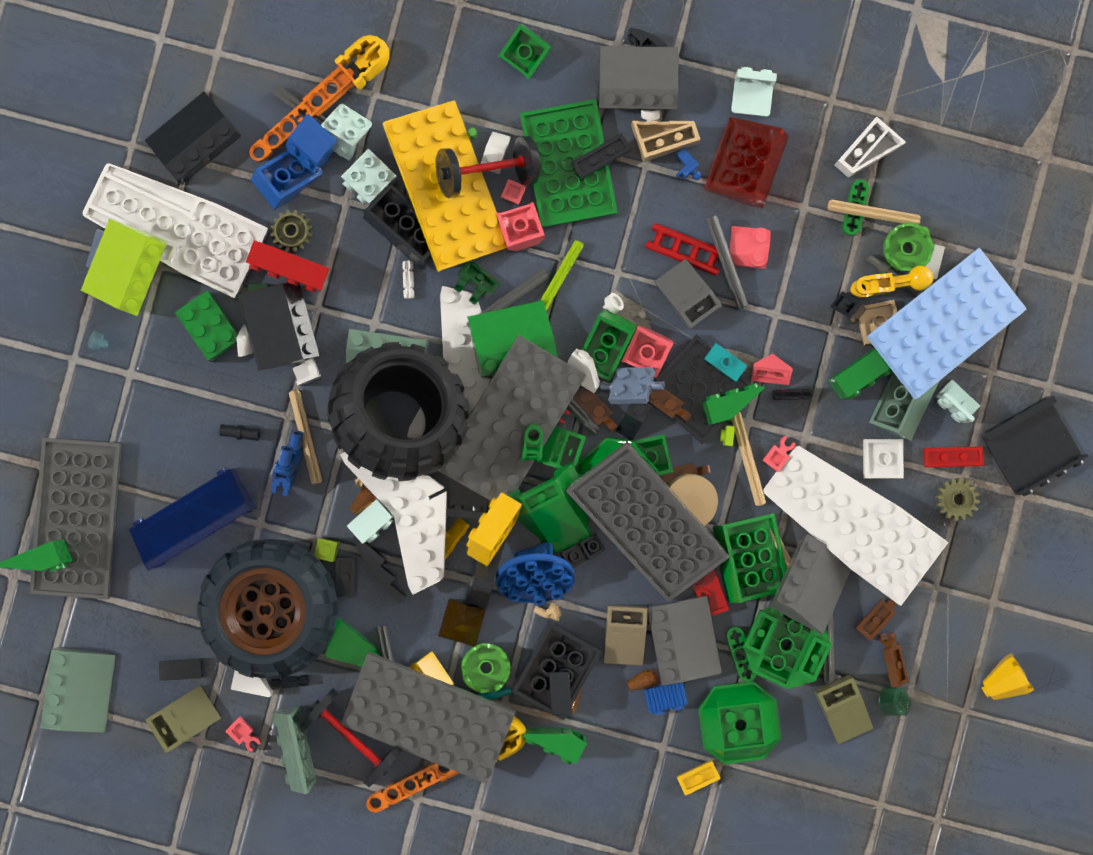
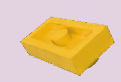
[676,760,721,796]

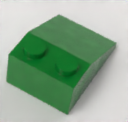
[582,308,638,382]
[0,540,72,573]

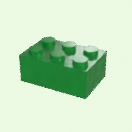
[175,290,239,362]
[827,348,893,400]

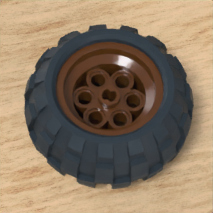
[197,539,339,679]

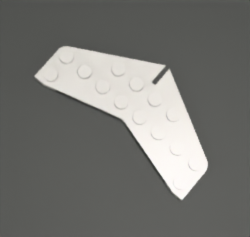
[407,286,494,439]
[340,452,447,595]

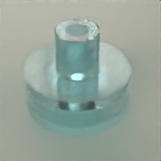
[88,331,108,351]

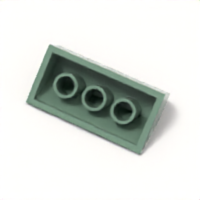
[346,329,429,363]
[869,372,939,441]

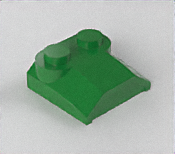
[498,24,552,79]
[634,434,674,475]

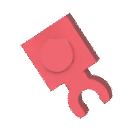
[762,436,796,472]
[225,716,262,752]

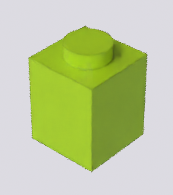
[314,538,340,562]

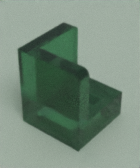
[878,688,911,716]

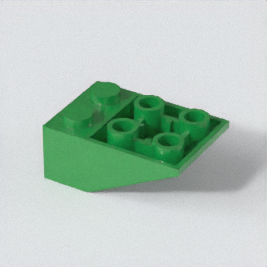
[702,383,765,425]
[535,426,586,469]
[523,728,587,765]

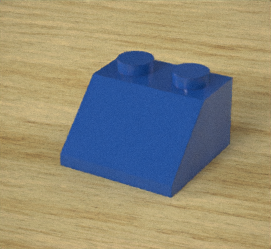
[285,114,337,173]

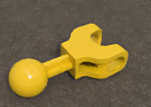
[850,266,933,298]

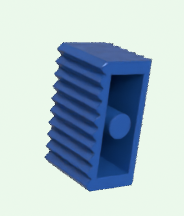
[643,682,688,715]

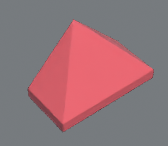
[750,353,793,385]

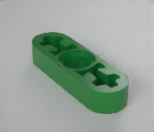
[842,180,869,236]
[726,626,756,682]

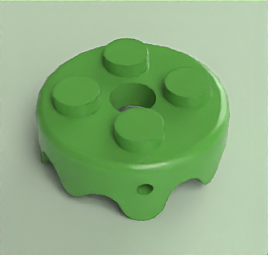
[883,222,935,272]
[461,643,511,693]

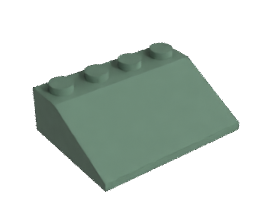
[40,647,116,733]
[272,705,317,794]

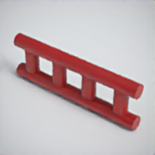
[645,223,719,276]

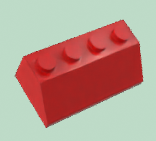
[246,240,329,293]

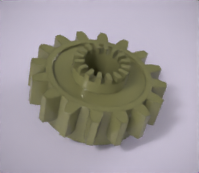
[270,210,314,253]
[935,478,980,521]

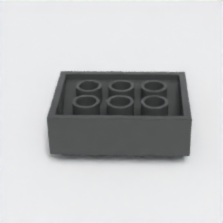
[599,46,678,109]
[770,534,851,635]
[647,596,722,686]

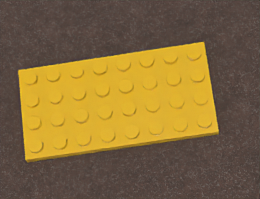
[382,100,507,272]

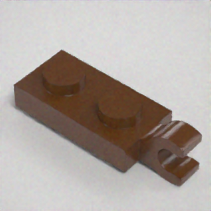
[573,387,618,432]
[648,389,692,422]
[659,462,711,485]
[855,597,897,641]
[879,632,909,687]

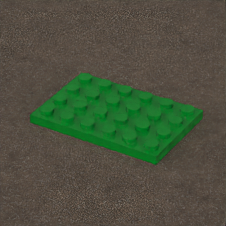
[520,99,618,228]

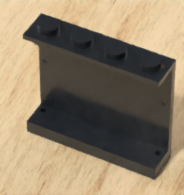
[980,395,1089,497]

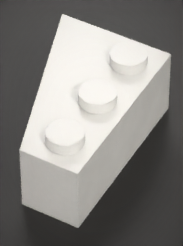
[834,117,906,178]

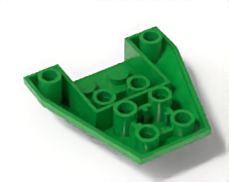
[507,463,591,554]

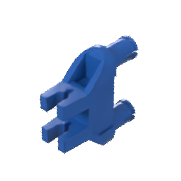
[271,430,304,497]

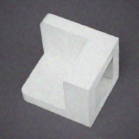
[293,358,322,386]

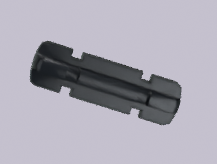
[773,389,812,400]
[270,675,310,689]

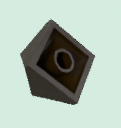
[438,599,486,646]

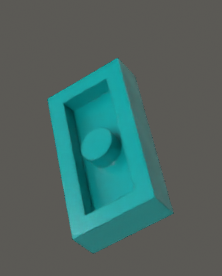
[704,343,747,382]

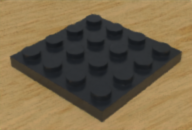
[654,334,752,444]

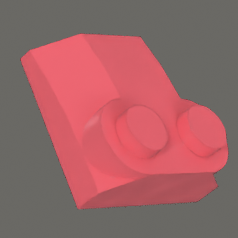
[496,202,545,251]
[729,226,770,269]
[621,325,674,378]

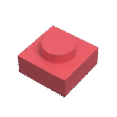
[501,179,526,205]

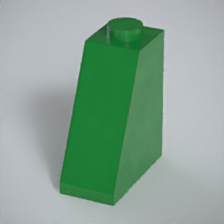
[325,617,379,667]

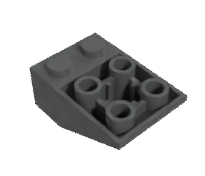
[654,259,722,329]

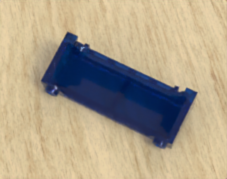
[129,467,257,571]

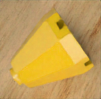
[982,653,1034,700]

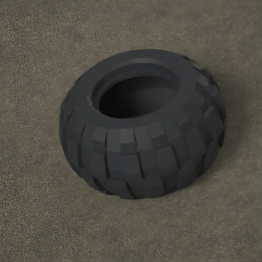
[327,342,469,482]

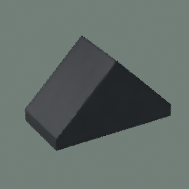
[830,291,866,324]

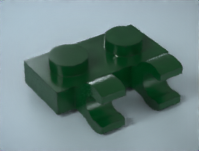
[453,260,501,305]

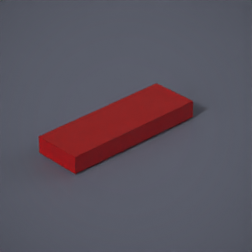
[923,446,984,468]

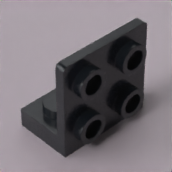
[446,478,488,520]

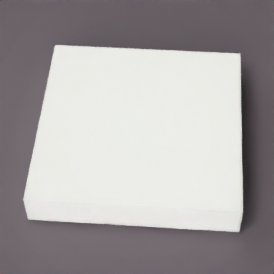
[863,439,904,478]

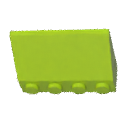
[81,218,166,316]

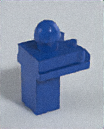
[676,148,701,180]

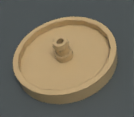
[668,474,718,526]

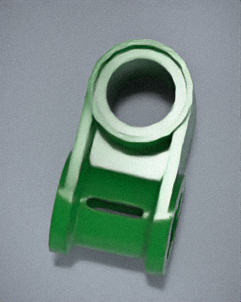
[521,423,543,463]

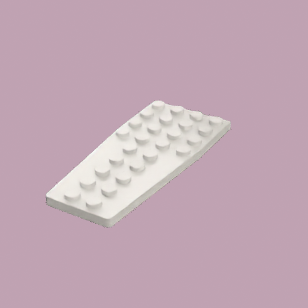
[83,163,270,299]
[763,446,948,606]

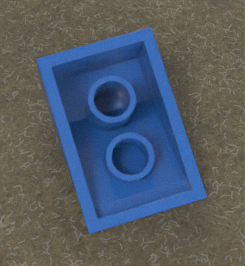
[251,150,324,210]

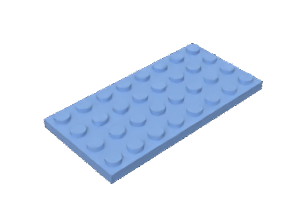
[866,248,1027,399]

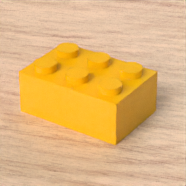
[466,492,522,566]

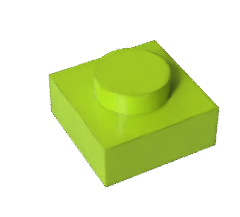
[720,426,735,446]

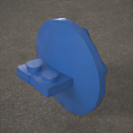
[496,542,575,605]

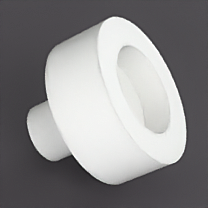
[641,109,661,122]
[603,293,624,314]

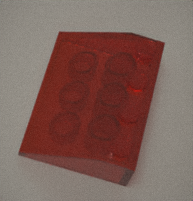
[704,117,789,209]

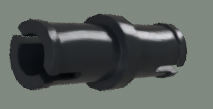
[219,424,261,441]

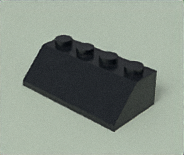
[363,184,432,269]

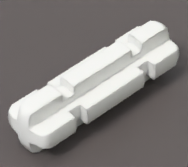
[402,261,414,299]

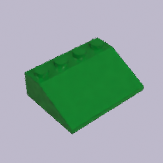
[467,300,558,376]
[713,513,787,603]

